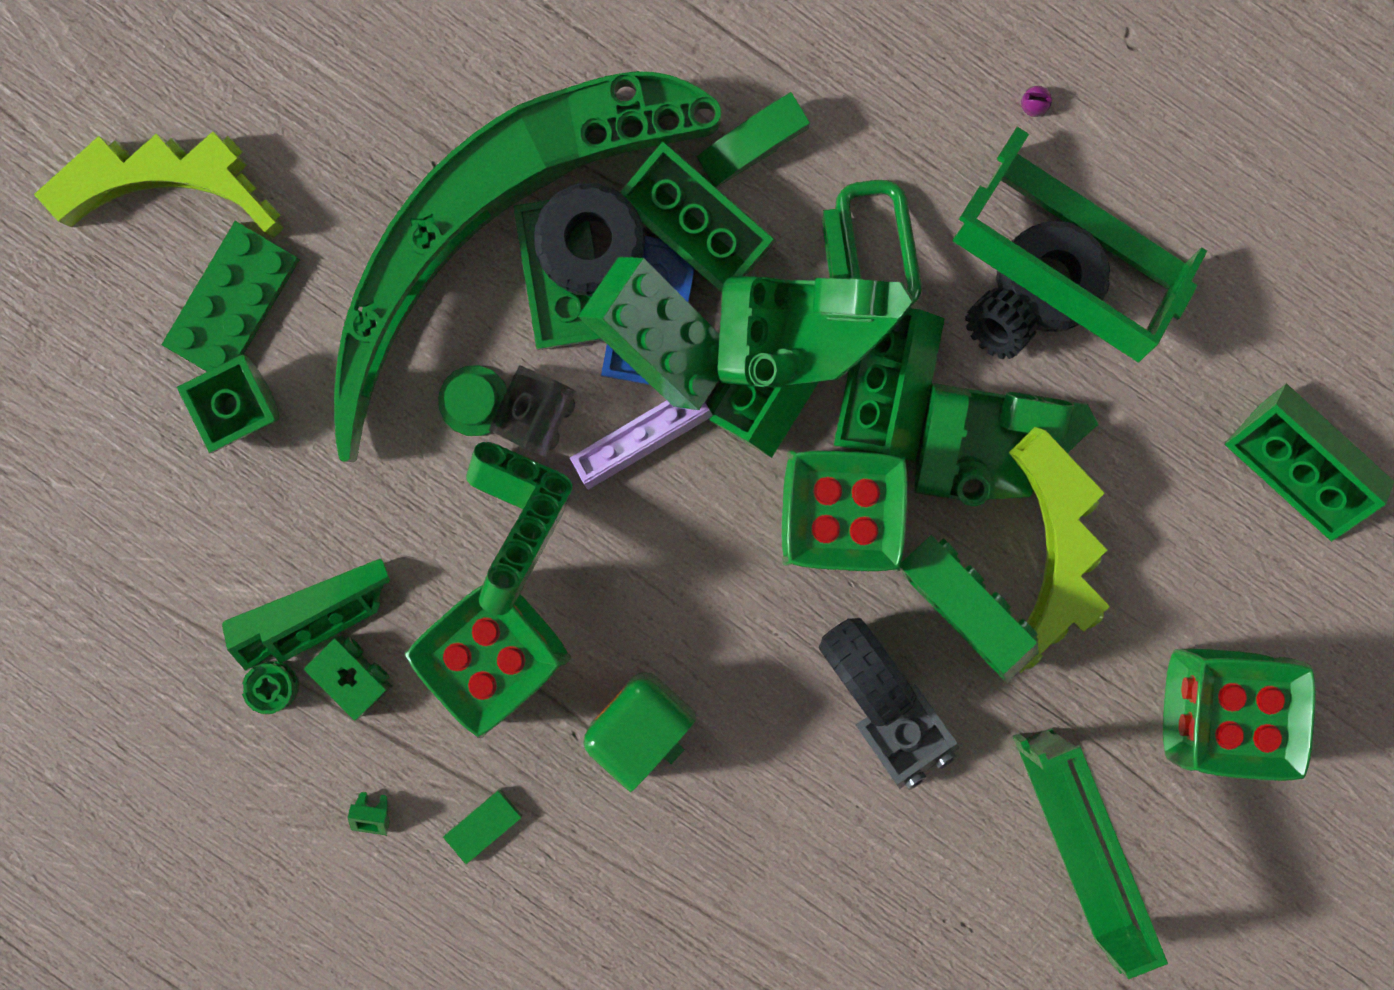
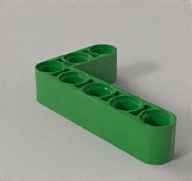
[466,442,573,615]

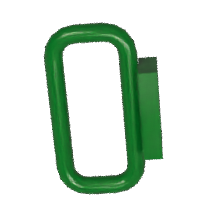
[822,180,922,305]

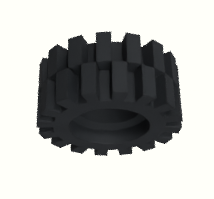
[965,288,1037,359]

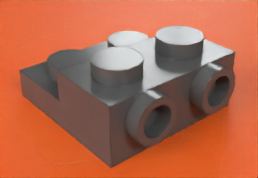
[856,684,959,790]

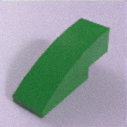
[697,92,810,188]

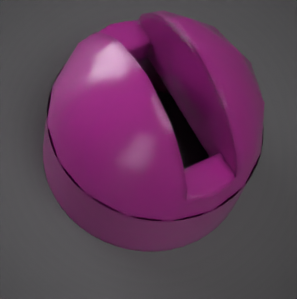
[1021,86,1052,117]

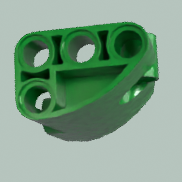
[717,276,915,388]
[914,383,1099,506]

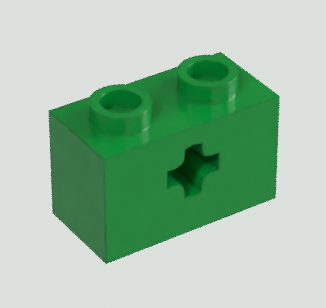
[304,635,392,721]

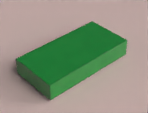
[443,788,522,864]

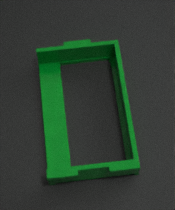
[952,126,1207,363]
[1012,728,1168,980]

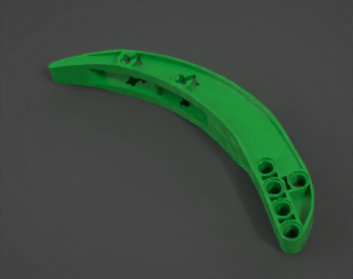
[334,71,721,463]

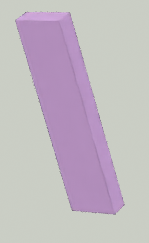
[570,400,713,490]

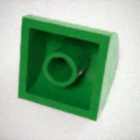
[176,354,279,453]

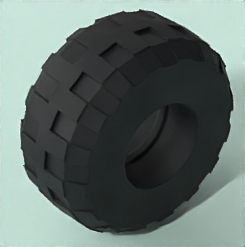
[534,183,645,296]
[996,221,1110,332]
[818,618,917,727]

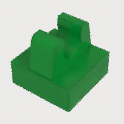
[347,792,390,836]

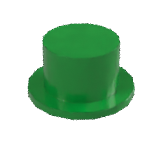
[438,365,510,436]

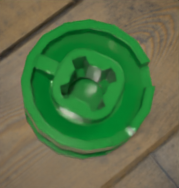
[242,661,299,714]

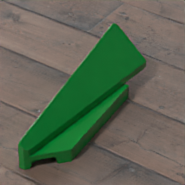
[222,559,390,671]

